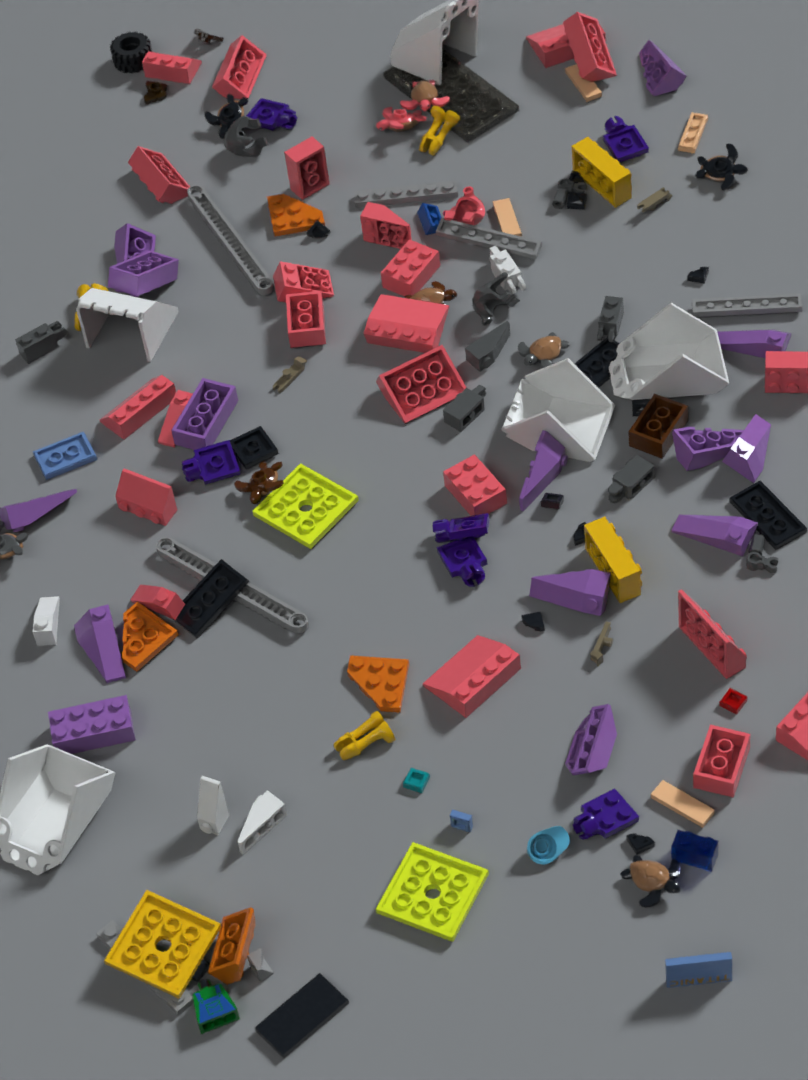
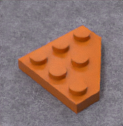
[267,194,325,237]
[122,602,178,672]
[347,655,409,713]

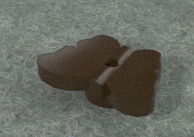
[194,29,224,44]
[144,81,167,105]

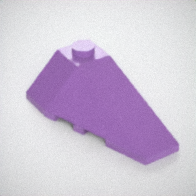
[639,40,687,96]
[114,223,156,264]
[717,330,791,358]
[722,414,771,483]
[672,427,744,471]
[519,430,568,511]
[0,489,77,532]
[671,514,758,557]
[529,569,611,616]
[74,605,126,683]

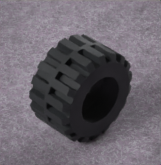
[110,32,152,73]

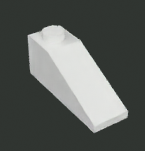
[33,596,60,646]
[197,776,229,835]
[237,790,287,855]

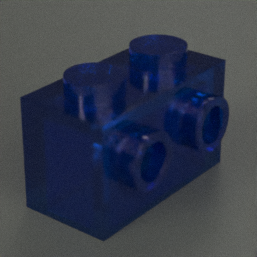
[671,830,719,872]

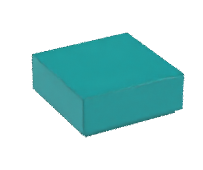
[403,768,430,793]

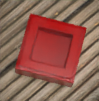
[719,688,748,715]

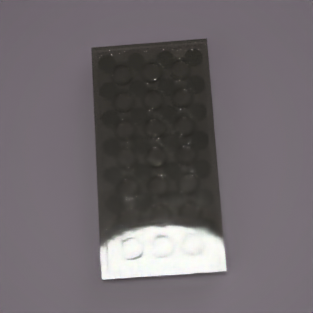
[383,48,519,143]

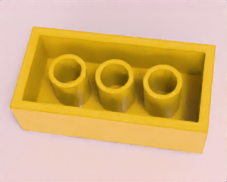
[571,137,632,208]
[584,517,642,603]

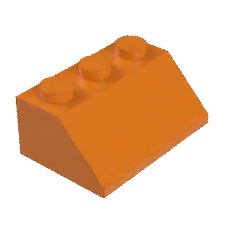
[208,907,256,985]

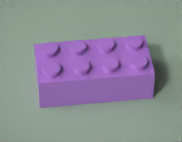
[108,251,179,297]
[171,378,238,450]
[48,695,136,754]

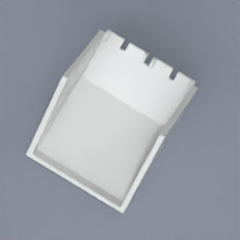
[76,288,179,362]
[501,358,615,462]

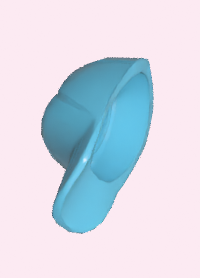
[527,826,570,865]

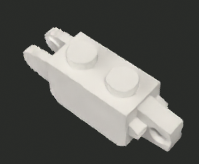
[489,246,526,294]

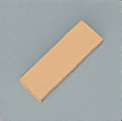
[565,64,602,102]
[678,112,708,154]
[492,198,522,237]
[651,780,715,828]

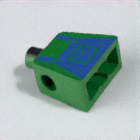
[192,979,240,1035]

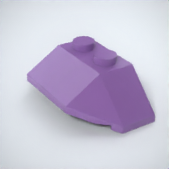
[565,704,617,776]

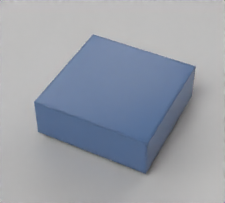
[450,809,473,832]

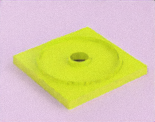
[252,463,359,549]
[376,842,489,942]

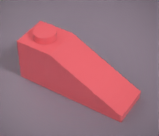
[158,390,193,448]
[130,584,185,620]

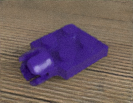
[246,98,297,130]
[603,116,649,163]
[182,440,240,485]
[432,513,490,543]
[437,536,488,587]
[572,788,639,840]

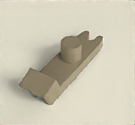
[637,187,672,212]
[273,356,307,393]
[590,621,613,666]

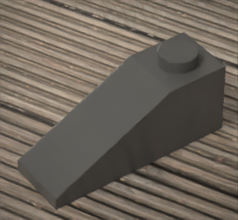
[465,321,510,372]

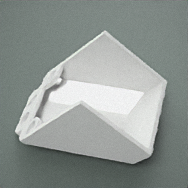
[390,0,479,85]
[609,303,729,400]
[0,744,115,875]

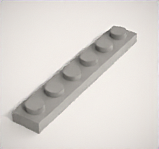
[354,180,458,208]
[436,218,542,259]
[692,294,802,317]
[96,920,194,1016]

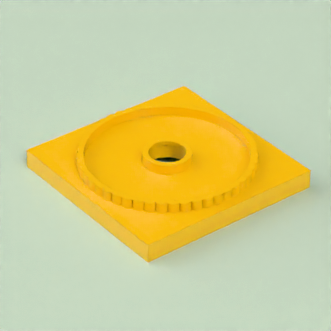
[104,890,221,999]

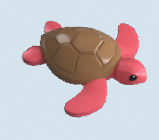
[400,80,450,111]
[376,107,426,132]

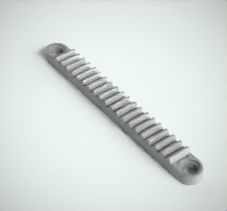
[187,185,274,295]
[156,537,309,633]

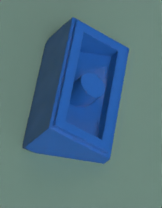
[417,203,442,235]

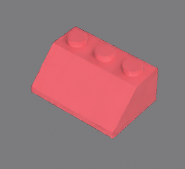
[142,52,202,84]
[115,468,177,526]

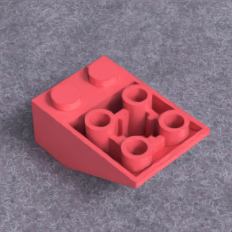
[360,202,412,249]
[273,261,334,302]

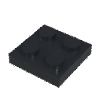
[230,426,278,469]

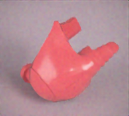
[443,186,485,225]

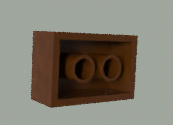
[628,393,688,459]

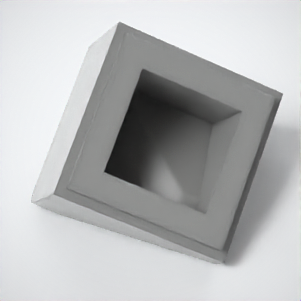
[247,948,274,981]

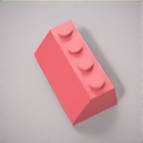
[563,12,617,82]
[212,35,267,99]
[128,146,190,204]
[100,375,176,440]

